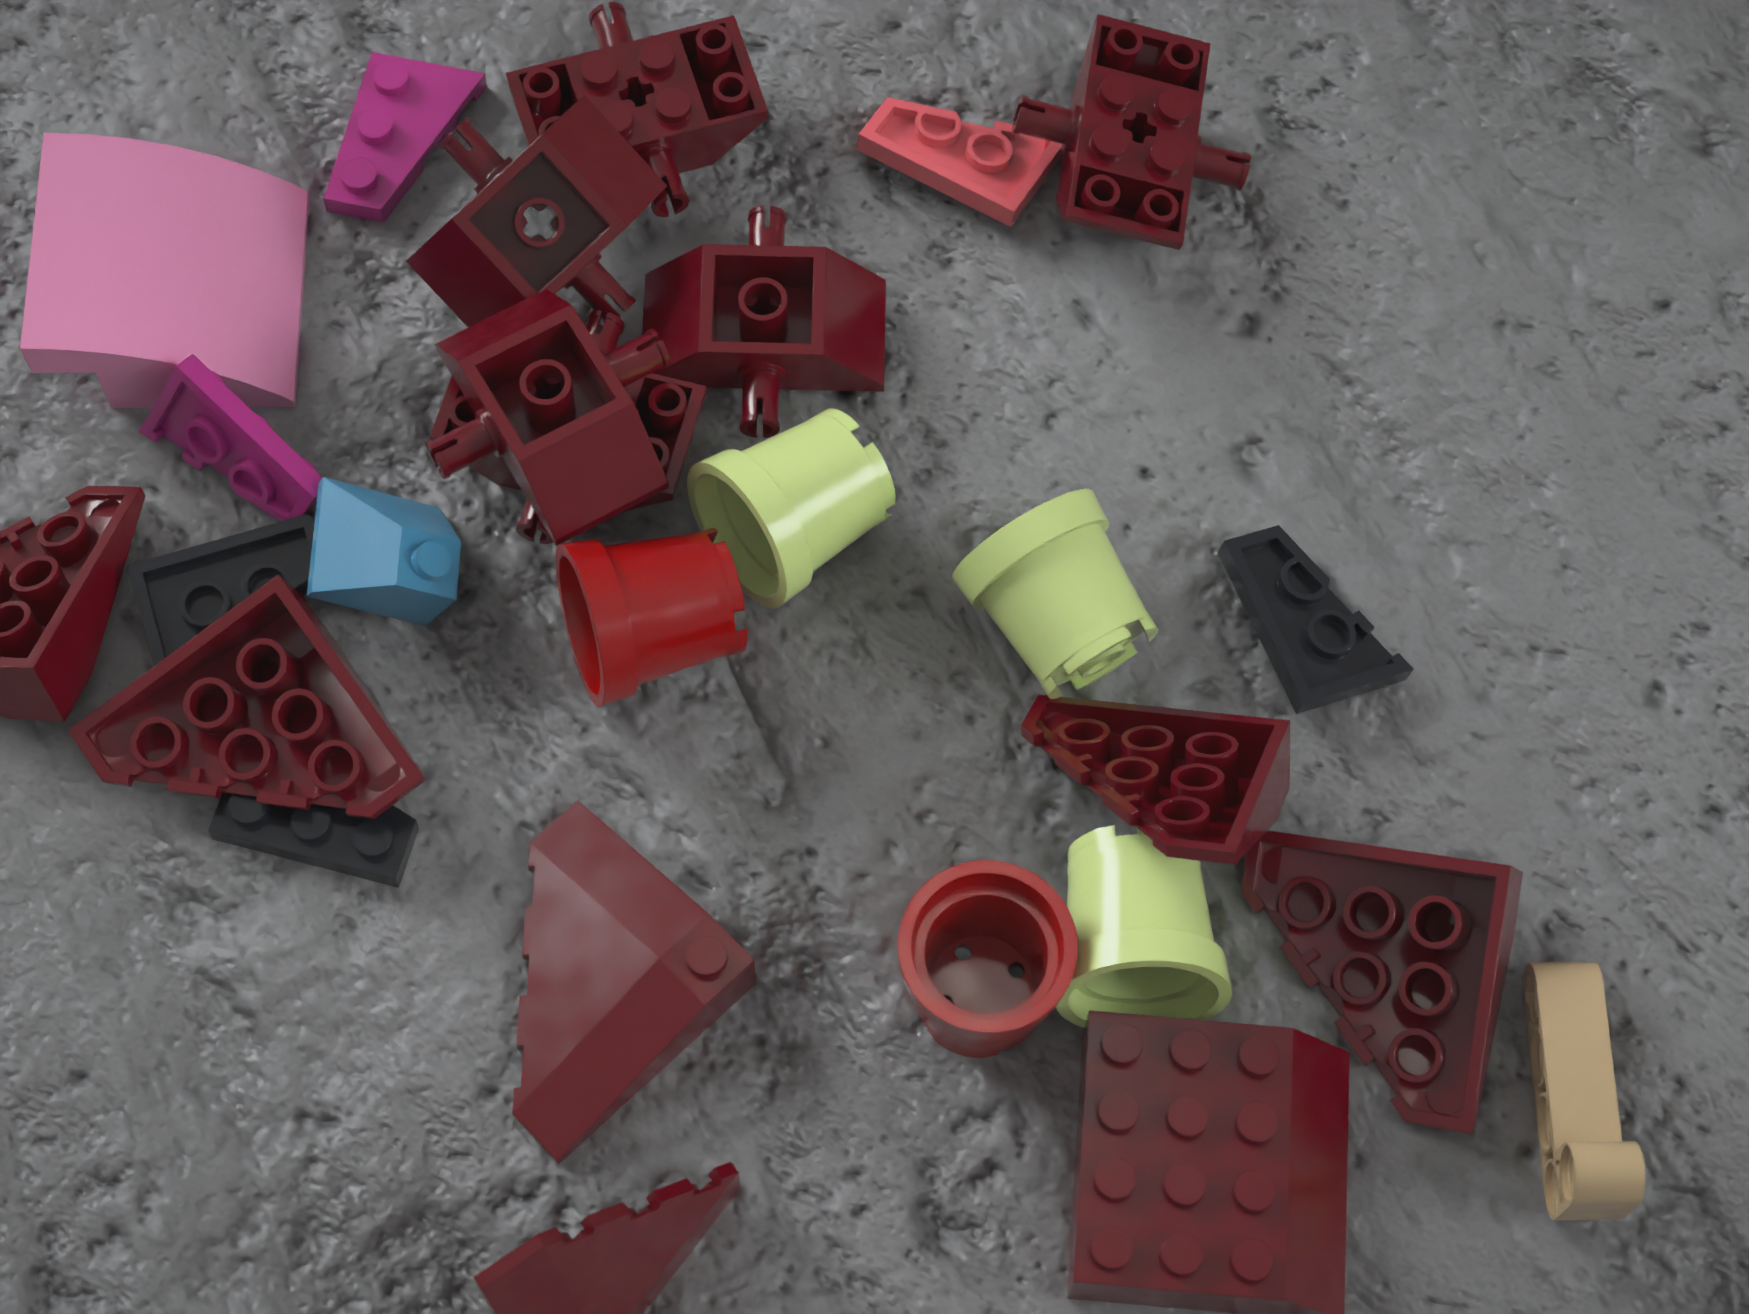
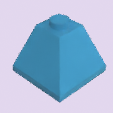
[307,477,461,626]

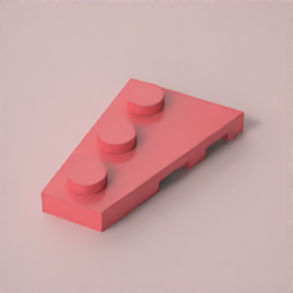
[856,97,1064,227]

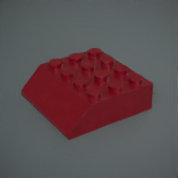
[1067,1010,1350,1314]

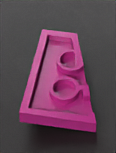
[323,52,487,222]
[138,354,322,522]

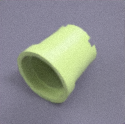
[687,408,896,609]
[952,489,1159,699]
[1056,825,1232,1028]

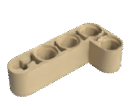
[1523,962,1646,1221]

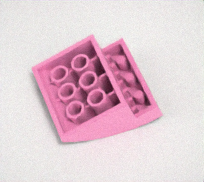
[20,133,310,408]

